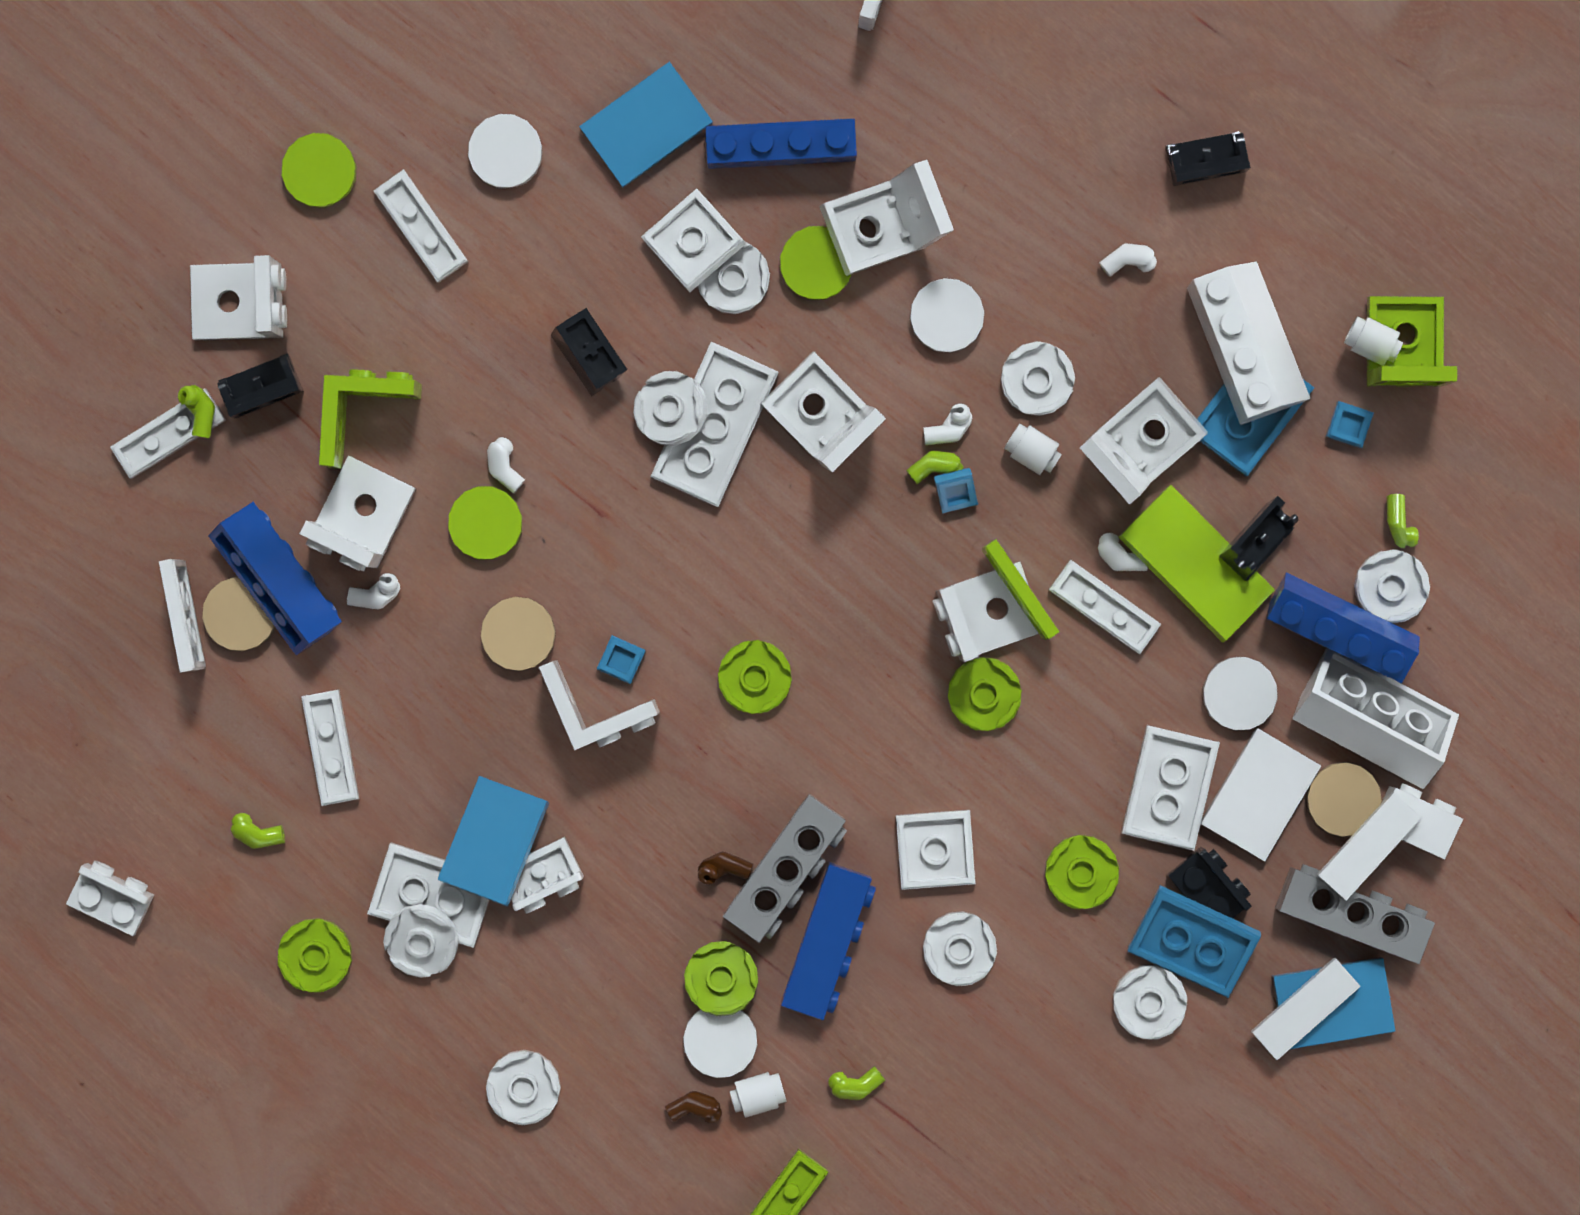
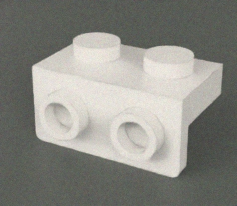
[511,837,584,914]

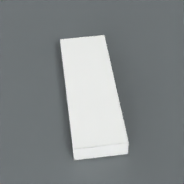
[373,169,469,283]
[110,388,226,479]
[1049,560,1161,654]
[301,690,360,806]
[1317,792,1422,901]
[1251,958,1361,1060]

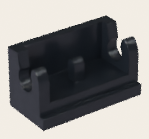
[1166,131,1251,186]
[551,308,628,397]
[217,353,304,419]
[1219,496,1299,581]

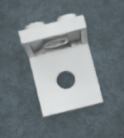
[819,160,954,276]
[190,255,287,340]
[760,351,886,472]
[1080,377,1208,504]
[300,456,416,571]
[932,562,1038,662]
[539,660,660,750]

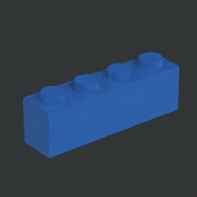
[705,118,857,169]
[208,501,342,656]
[1267,572,1420,684]
[781,862,876,1020]

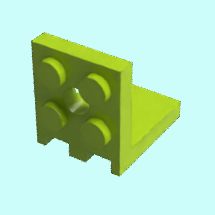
[1367,296,1457,387]
[319,369,422,469]

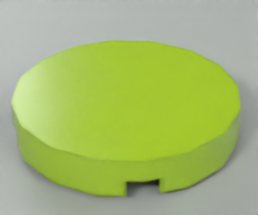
[282,133,357,208]
[780,226,852,300]
[448,486,522,559]
[718,640,792,714]
[948,657,1022,731]
[1045,835,1119,909]
[277,918,352,992]
[684,941,758,1016]

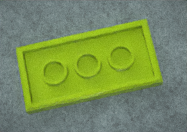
[1118,485,1275,643]

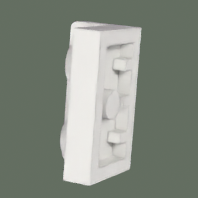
[66,861,154,936]

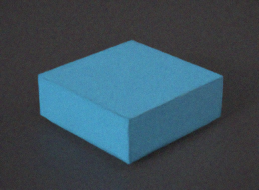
[1325,401,1374,448]
[934,468,978,514]
[597,635,646,684]

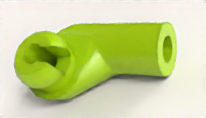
[178,385,215,438]
[906,451,964,484]
[1386,494,1419,548]
[231,813,285,849]
[828,1066,886,1100]

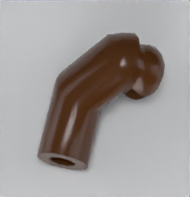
[698,851,753,885]
[665,1091,722,1123]

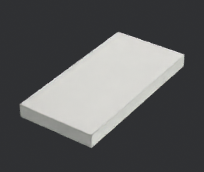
[650,342,779,507]

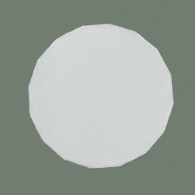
[468,114,542,189]
[698,241,770,314]
[910,278,984,353]
[1000,341,1075,416]
[633,371,708,446]
[1354,550,1430,623]
[1202,657,1277,730]
[383,904,459,978]
[923,911,997,986]
[1113,965,1187,1039]
[683,1010,757,1078]
[486,1050,561,1125]

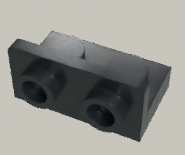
[1167,847,1252,919]

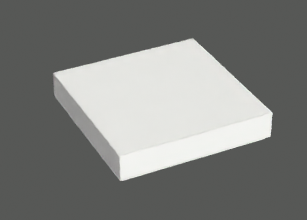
[641,189,746,292]
[896,810,975,890]

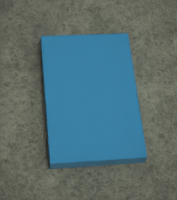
[579,61,713,188]
[1197,379,1314,477]
[438,776,549,907]
[1128,885,1261,998]
[1272,957,1396,1049]

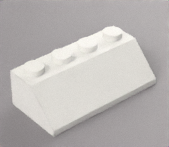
[1187,261,1311,425]
[1292,648,1459,789]

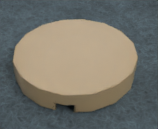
[202,577,275,651]
[481,597,556,671]
[1306,762,1382,837]

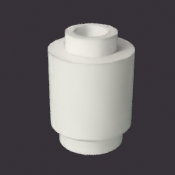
[1344,316,1403,366]
[1004,424,1062,475]
[730,1072,787,1118]

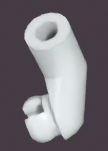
[1099,243,1157,277]
[923,404,972,445]
[487,437,525,494]
[1098,533,1148,571]
[347,573,400,610]

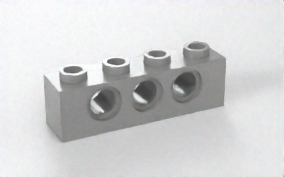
[723,794,847,943]
[1275,864,1435,964]

